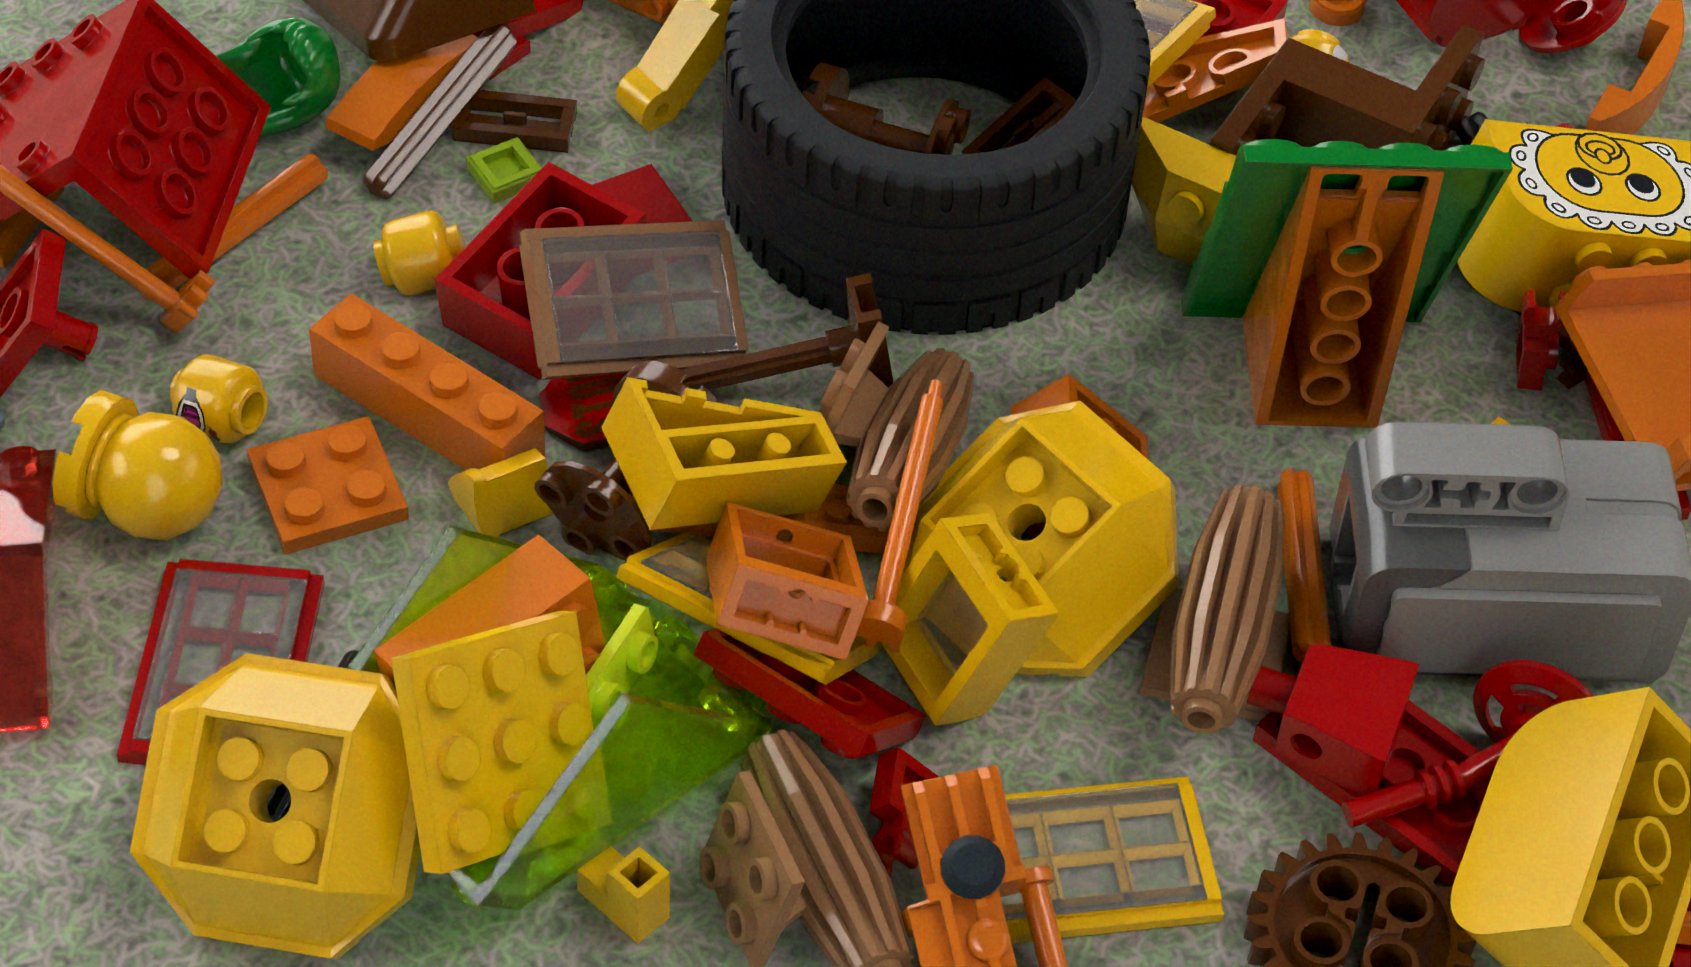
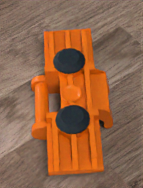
[901,765,1068,967]

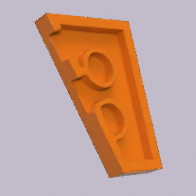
[1142,18,1290,123]

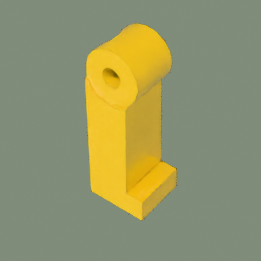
[616,0,734,131]

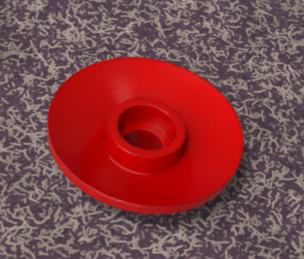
[1519,0,1627,53]

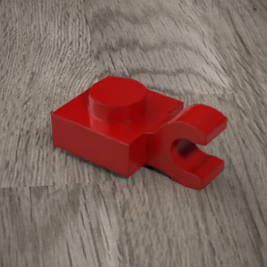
[1516,289,1567,391]
[869,747,939,878]

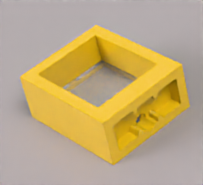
[880,512,1060,726]

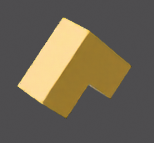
[577,844,670,944]

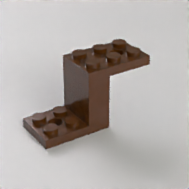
[1210,24,1485,156]

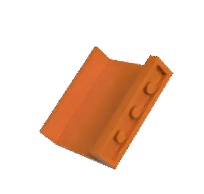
[1554,259,1691,491]

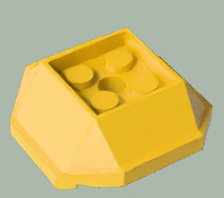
[903,401,1180,677]
[130,653,420,959]

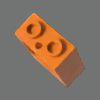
[705,501,869,660]

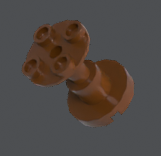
[802,62,971,155]
[534,361,719,561]

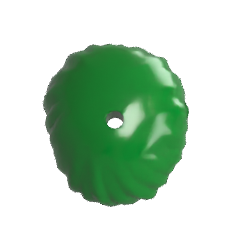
[215,17,341,136]

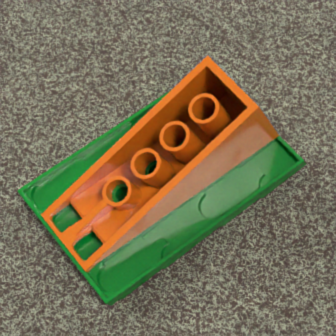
[1181,139,1513,428]

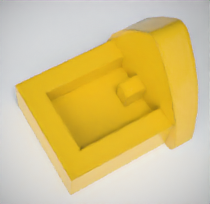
[448,448,553,543]

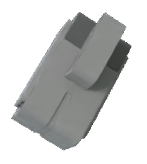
[1329,421,1691,682]

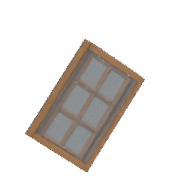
[519,220,749,380]

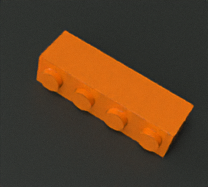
[309,293,545,470]

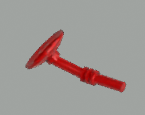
[1342,660,1594,828]

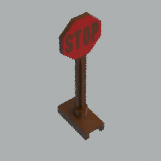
[539,273,894,452]

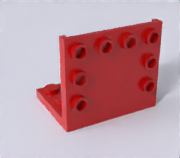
[0,0,271,279]

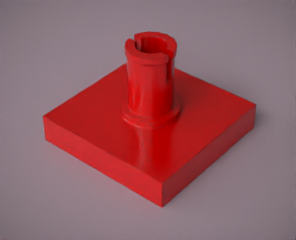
[0,229,98,397]

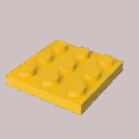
[391,611,606,874]

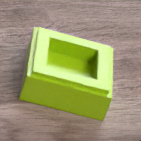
[466,137,542,204]

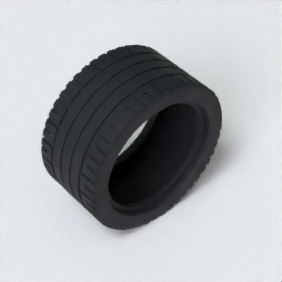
[722,0,1151,335]

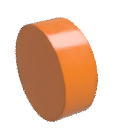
[1309,0,1366,26]

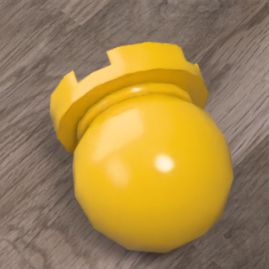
[52,390,224,541]

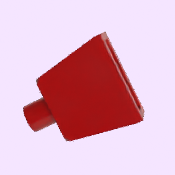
[1247,643,1420,796]

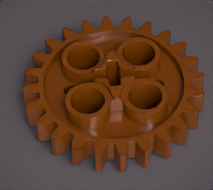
[1243,832,1476,967]

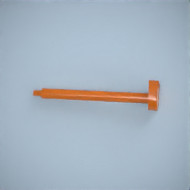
[0,165,216,333]
[855,379,944,653]

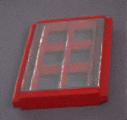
[117,559,325,765]

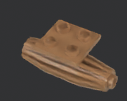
[819,321,974,531]
[1139,484,1290,733]
[699,729,914,967]

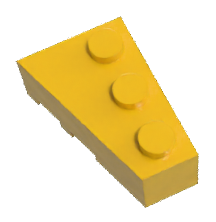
[601,377,847,530]

